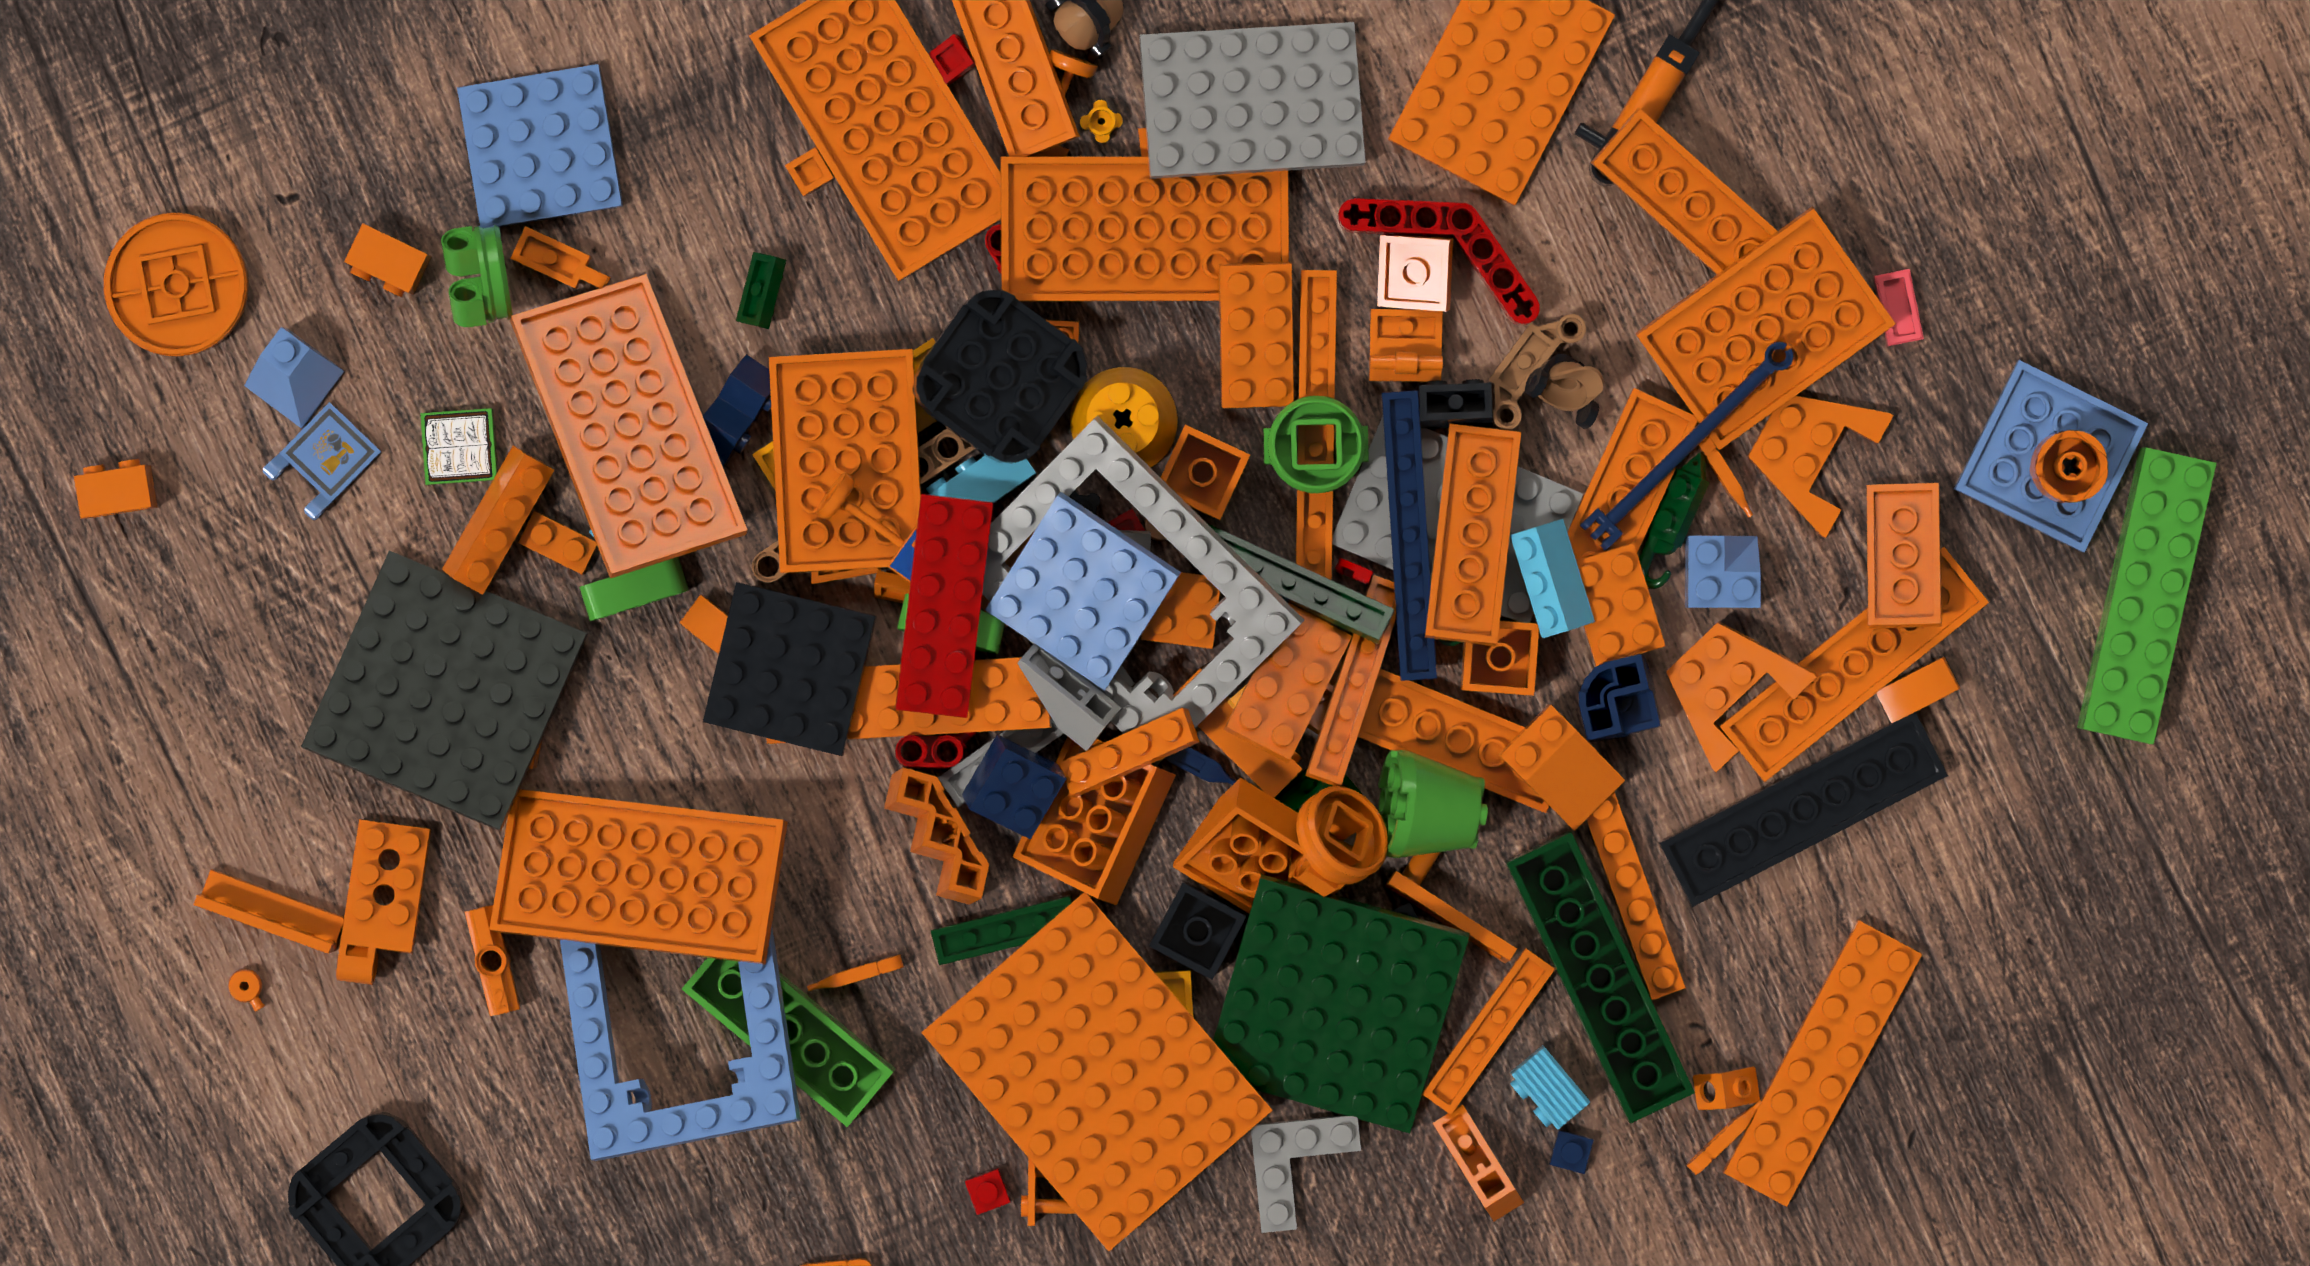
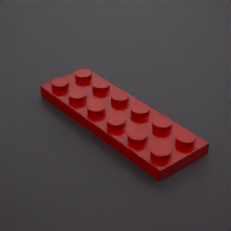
[895,494,993,718]

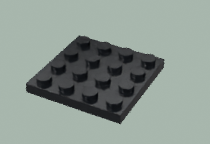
[703,582,877,756]

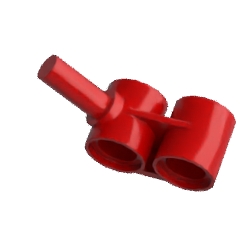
[895,732,977,769]

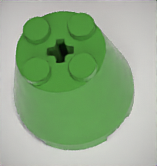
[1378,750,1488,858]

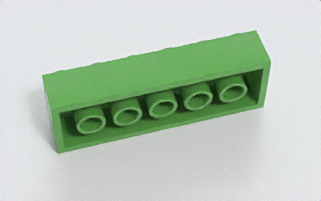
[682,958,896,1127]

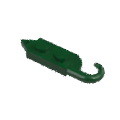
[1639,453,1710,589]

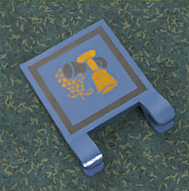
[263,402,381,520]

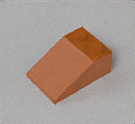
[1498,704,1625,831]

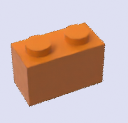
[344,223,432,297]
[74,459,158,519]

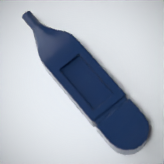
[1164,747,1237,785]

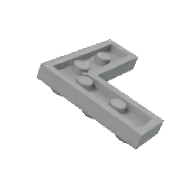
[1251,1115,1361,1233]

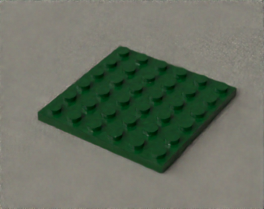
[1213,874,1470,1134]

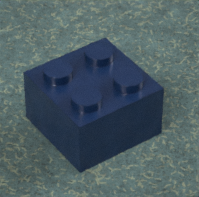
[962,734,1066,839]

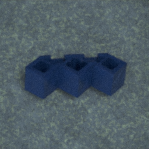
[703,354,771,469]

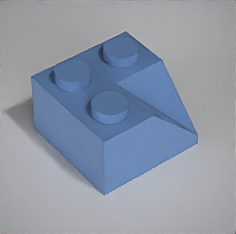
[1685,536,1761,608]

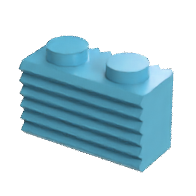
[1510,1045,1590,1130]

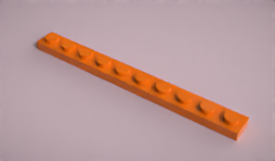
[1296,270,1337,624]

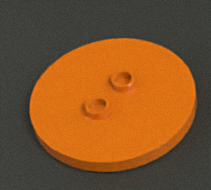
[104,213,249,357]

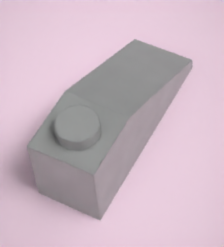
[1017,643,1121,751]

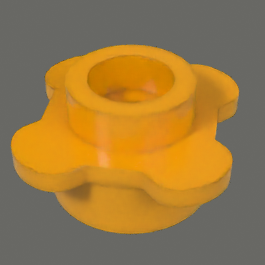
[1080,100,1123,143]

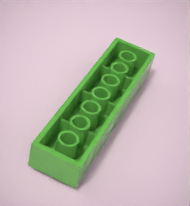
[2077,447,2216,745]

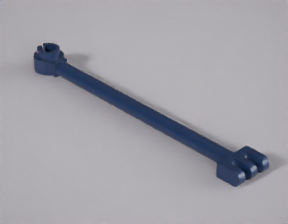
[1580,342,1793,551]

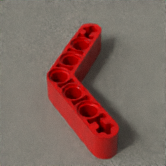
[1338,198,1540,325]

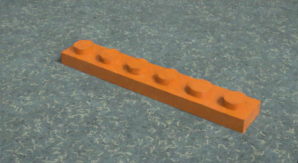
[1305,575,1396,786]
[1586,792,1686,1000]

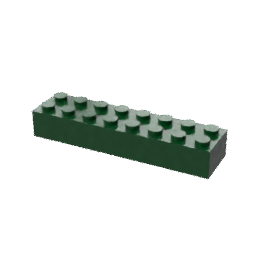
[1504,831,1695,1124]

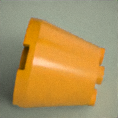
[1070,367,1178,468]

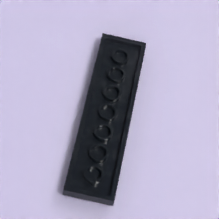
[1659,712,1948,907]

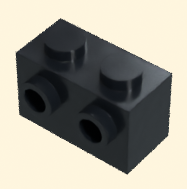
[1419,379,1493,429]

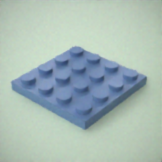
[457,64,623,228]
[1954,360,2148,553]
[985,492,1181,690]

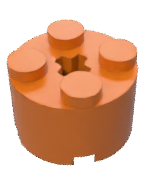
[2030,430,2108,503]

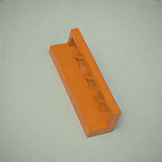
[193,869,344,954]

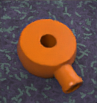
[228,969,265,1012]

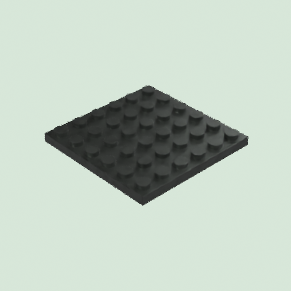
[301,551,588,831]

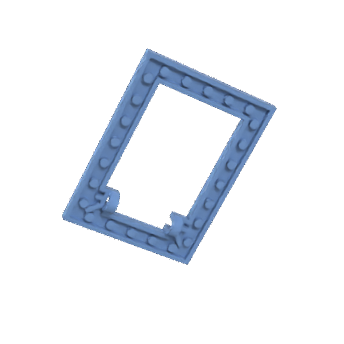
[560,927,801,1161]

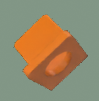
[1693,1067,1760,1110]

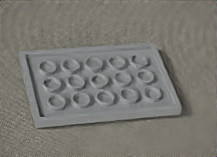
[1139,22,1366,179]
[1332,416,1583,623]

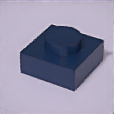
[1549,1129,1594,1174]

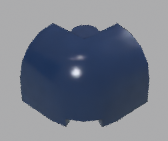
[1579,654,1662,742]

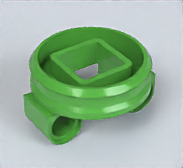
[441,224,513,327]
[1263,396,1369,493]

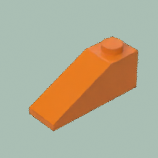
[1433,1104,1524,1222]

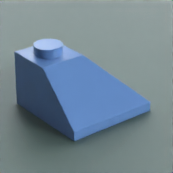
[244,327,345,429]

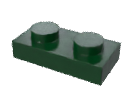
[736,252,787,329]

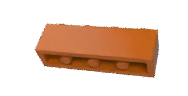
[442,445,554,595]
[1174,668,1302,798]

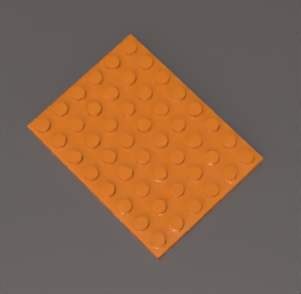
[921,892,1273,1251]

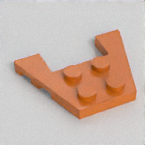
[1747,396,1894,538]
[1666,621,1818,772]

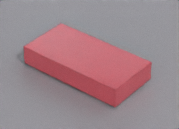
[1873,269,1924,347]

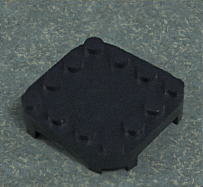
[912,290,1088,464]

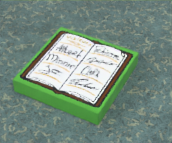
[420,408,498,485]

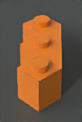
[884,767,989,905]

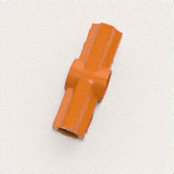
[465,905,521,1016]

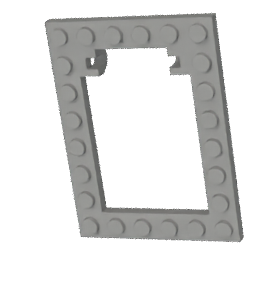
[982,415,1304,766]

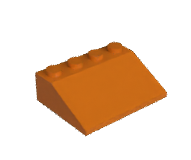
[1013,736,1176,905]
[1173,777,1353,914]

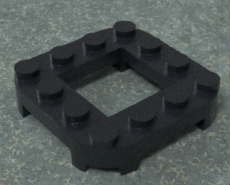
[288,1112,464,1266]

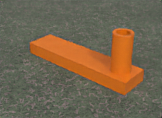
[1385,852,1517,963]

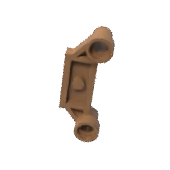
[1488,314,1586,430]

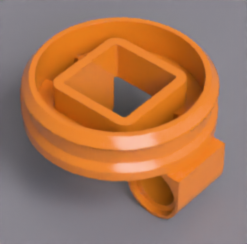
[1293,786,1388,897]

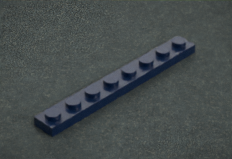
[1381,391,1437,681]

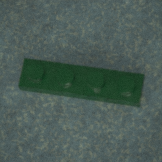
[931,896,1072,965]

